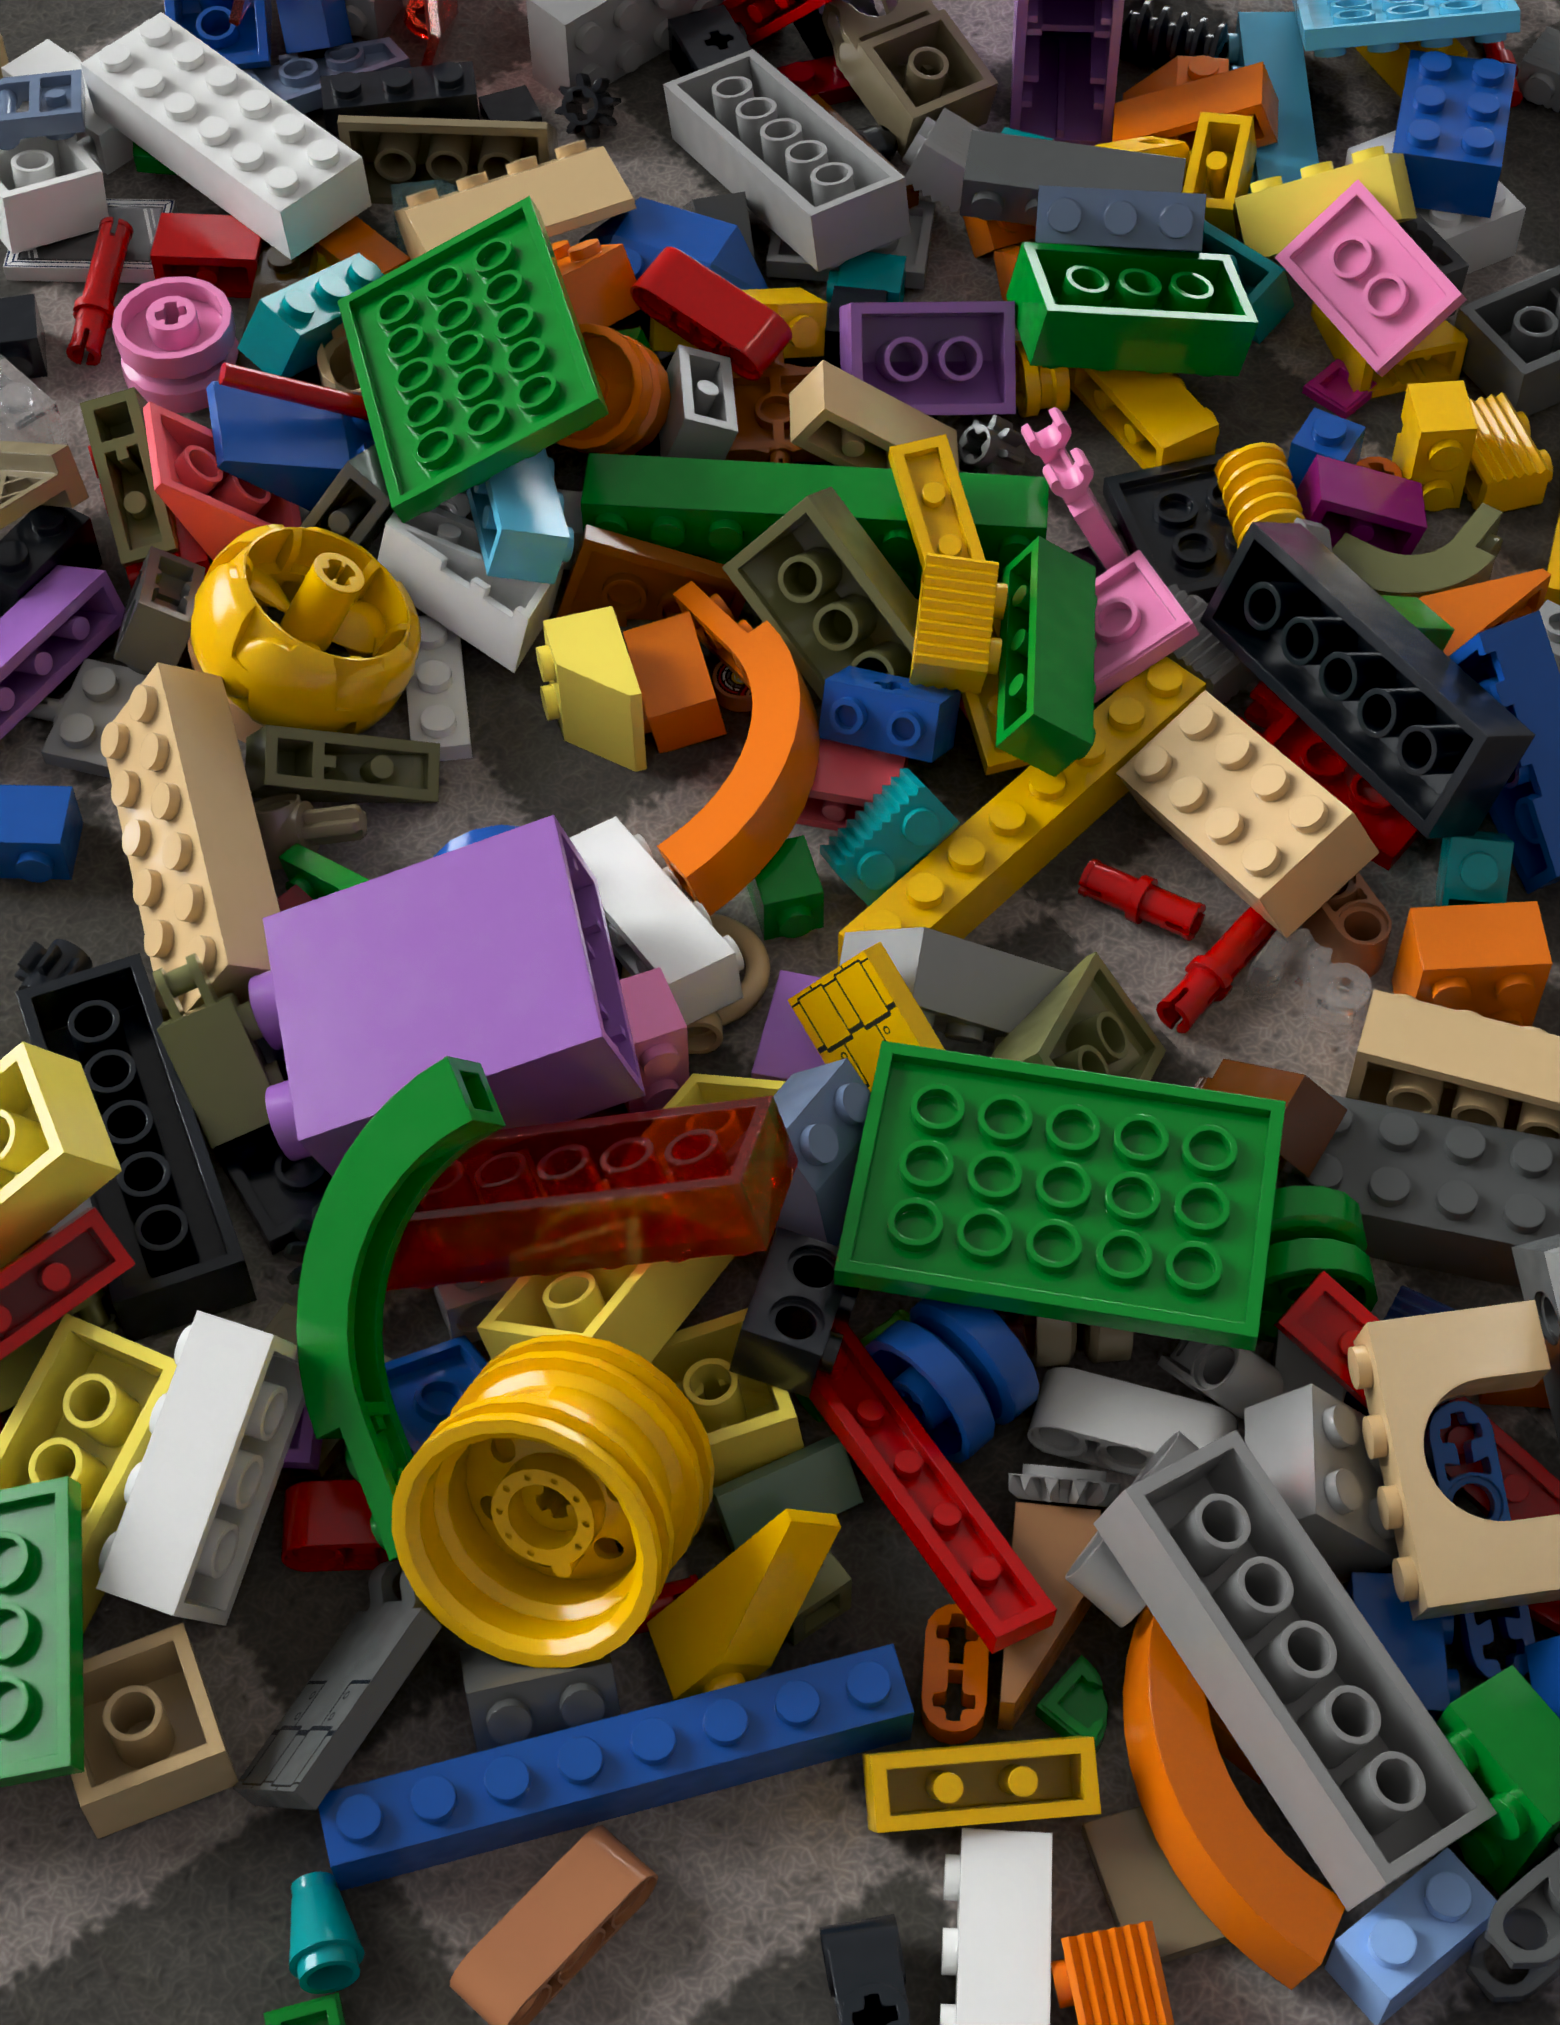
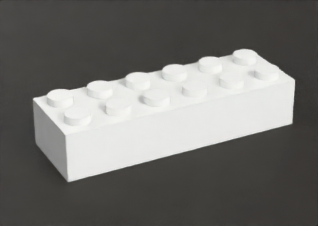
[80,12,372,260]

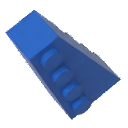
[1448,610,1560,894]

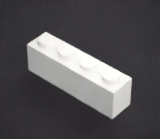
[570,816,744,1025]
[939,1828,1053,2025]

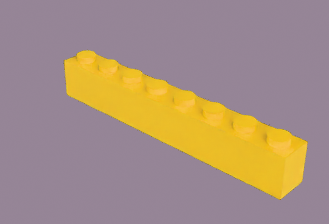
[838,657,1206,967]

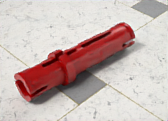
[66,217,134,366]
[1156,906,1278,1033]

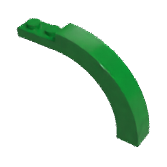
[296,1056,506,1561]

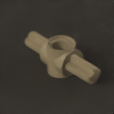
[253,793,368,870]

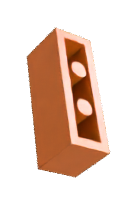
[1112,61,1279,151]

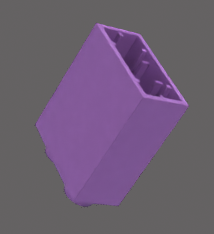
[248,815,646,1177]

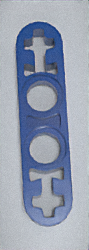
[1424,1401,1536,1680]

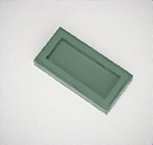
[712,1434,864,1553]

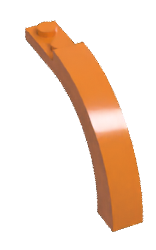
[657,580,820,916]
[1123,1605,1345,1990]

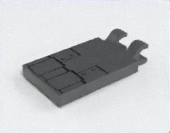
[233,1560,442,1810]

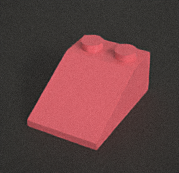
[143,401,302,560]

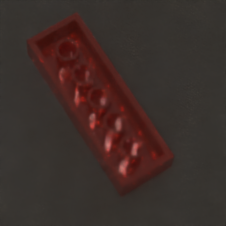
[386,1095,799,1291]

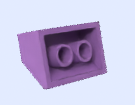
[839,301,1016,416]

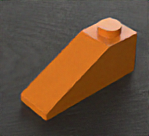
[1419,568,1552,656]

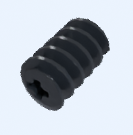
[1119,0,1229,70]

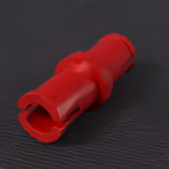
[1078,858,1206,941]

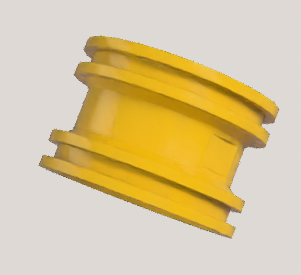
[392,1334,715,1668]

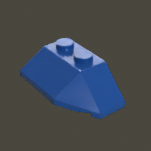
[579,197,769,317]

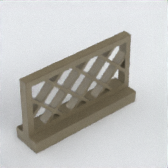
[0,441,89,530]

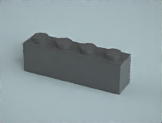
[960,129,1186,227]

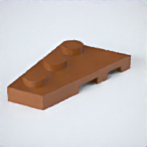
[554,524,746,627]

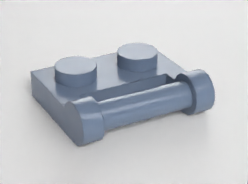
[0,69,85,150]

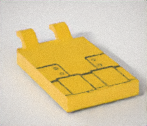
[788,941,945,1092]

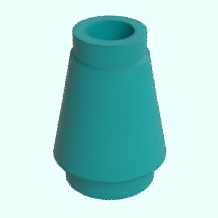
[289,1871,365,1994]

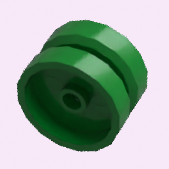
[1258,1185,1378,1342]

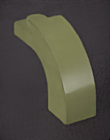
[1332,502,1503,599]

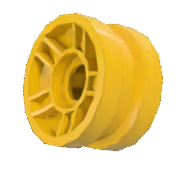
[1015,340,1070,418]

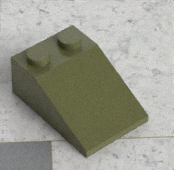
[991,952,1166,1081]

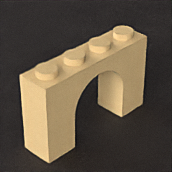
[1348,1300,1560,1621]

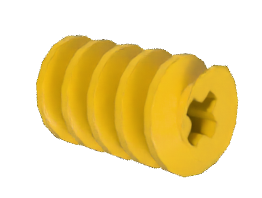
[1214,442,1306,549]

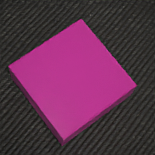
[1302,358,1377,419]

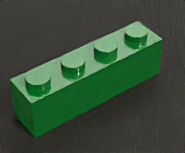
[996,536,1097,777]

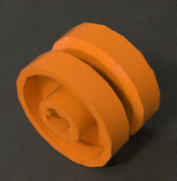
[557,323,671,455]

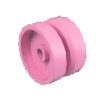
[112,276,239,413]

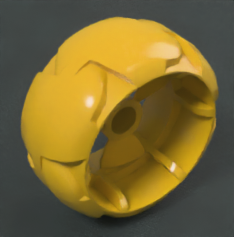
[191,524,421,734]

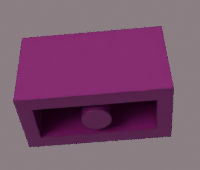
[1297,454,1427,555]

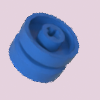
[865,1298,1040,1464]

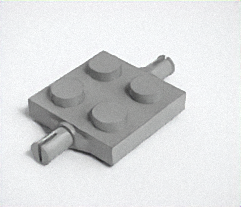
[25,658,148,778]

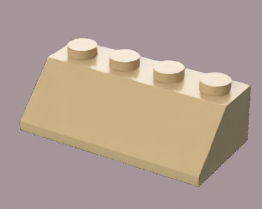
[394,140,637,260]

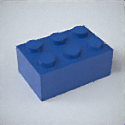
[1392,50,1517,218]

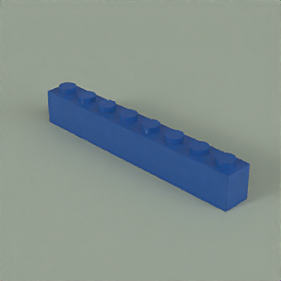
[318,1643,914,1891]

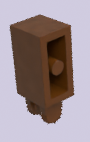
[1194,1059,1347,1178]

